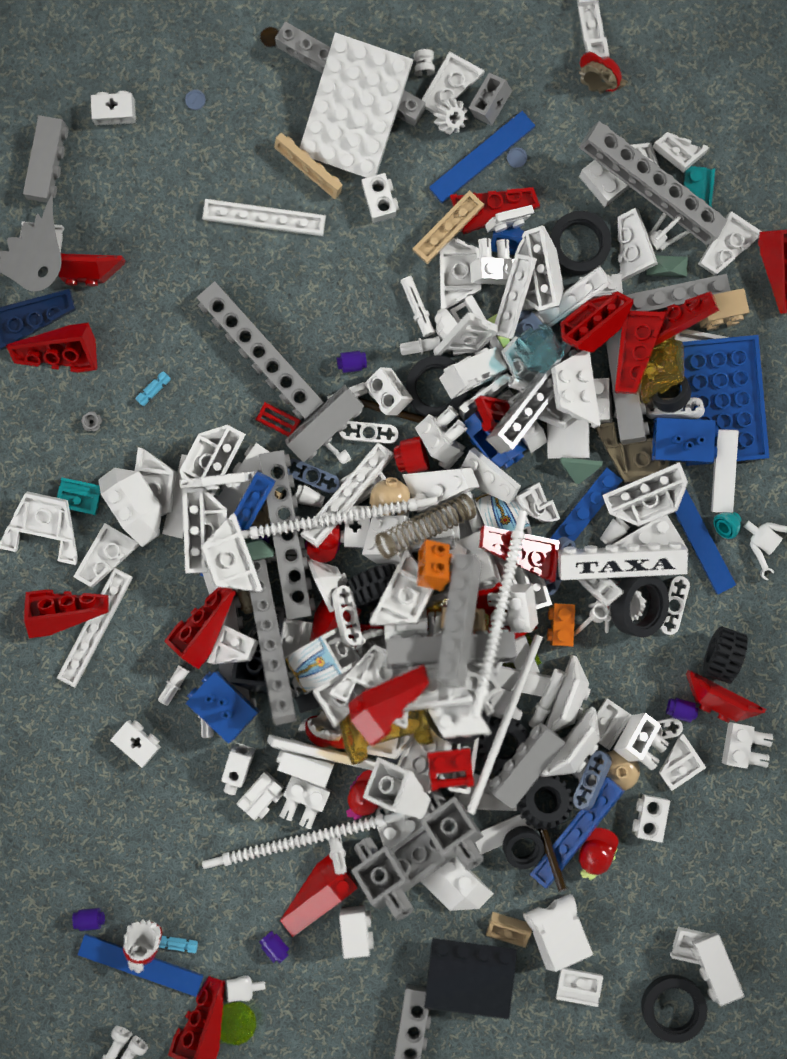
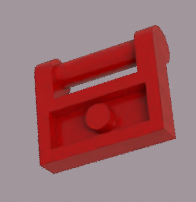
[475,395,511,432]
[427,748,474,791]

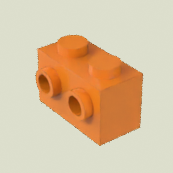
[417,539,452,591]
[547,603,575,646]

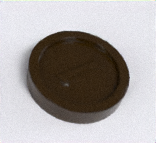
[260,27,279,47]

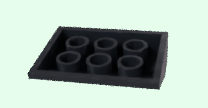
[424,938,517,1020]

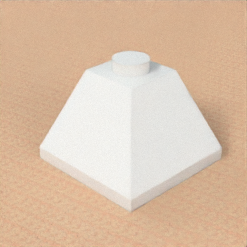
[307,559,348,613]

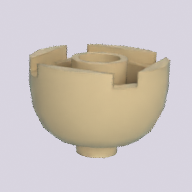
[369,477,410,516]
[598,750,640,791]

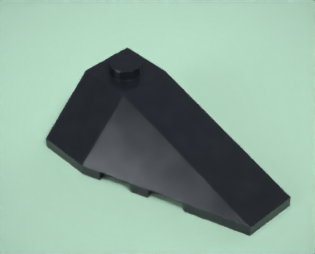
[230,607,286,694]

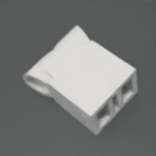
[523,893,593,972]

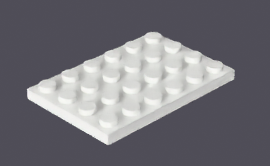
[300,33,414,178]

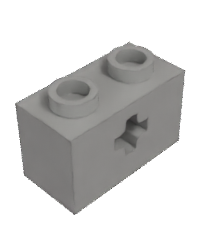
[469,73,512,126]

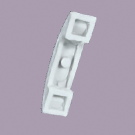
[577,0,610,57]
[576,548,623,606]

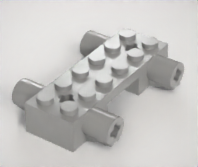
[351,789,484,920]

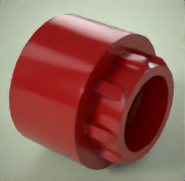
[394,436,430,474]

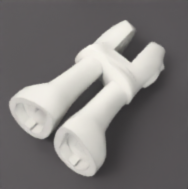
[101,1026,148,1059]

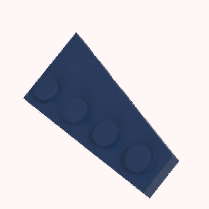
[0,289,76,350]

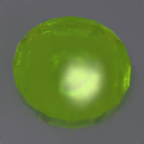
[220,1002,257,1045]

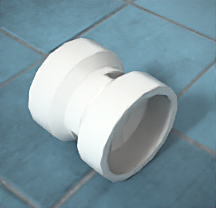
[414,49,435,76]

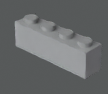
[23,115,69,203]
[285,384,364,463]
[489,722,566,809]

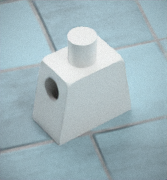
[221,742,256,795]

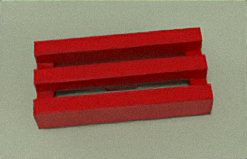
[255,402,301,437]

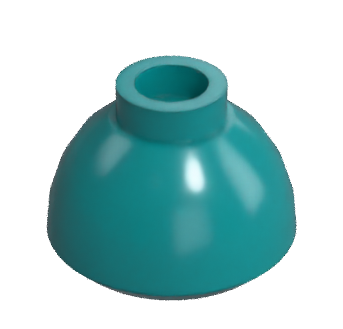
[713,512,741,539]

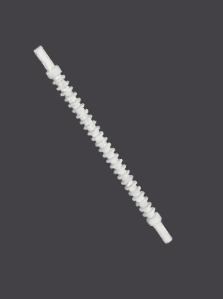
[241,496,438,540]
[471,510,528,719]
[202,813,406,869]

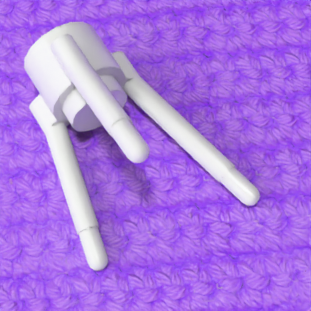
[648,212,690,251]
[574,600,612,636]

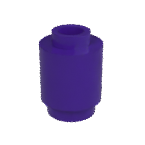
[337,350,367,373]
[666,698,699,723]
[72,908,105,931]
[259,931,289,963]

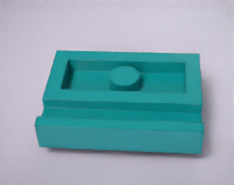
[683,166,715,207]
[57,477,101,515]

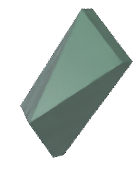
[646,256,688,277]
[559,457,603,484]
[245,537,275,560]

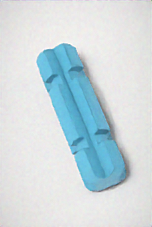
[136,372,171,406]
[159,935,198,953]

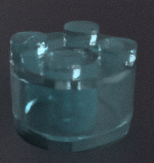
[514,324,565,374]

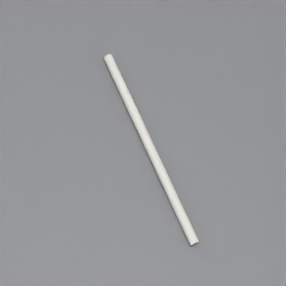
[466,634,543,815]

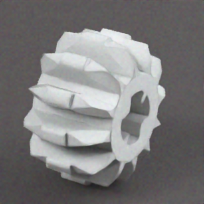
[433,98,468,134]

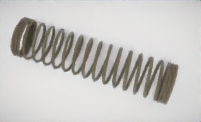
[375,494,476,559]

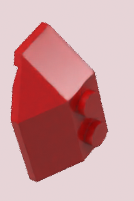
[58,253,125,286]
[560,291,634,353]
[686,670,766,723]

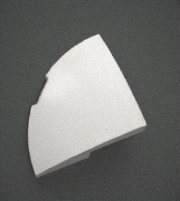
[516,482,560,522]

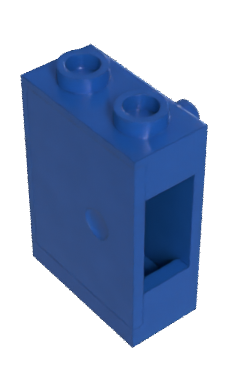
[463,411,528,469]
[652,418,718,463]
[186,671,260,744]

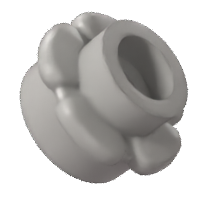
[81,412,102,431]

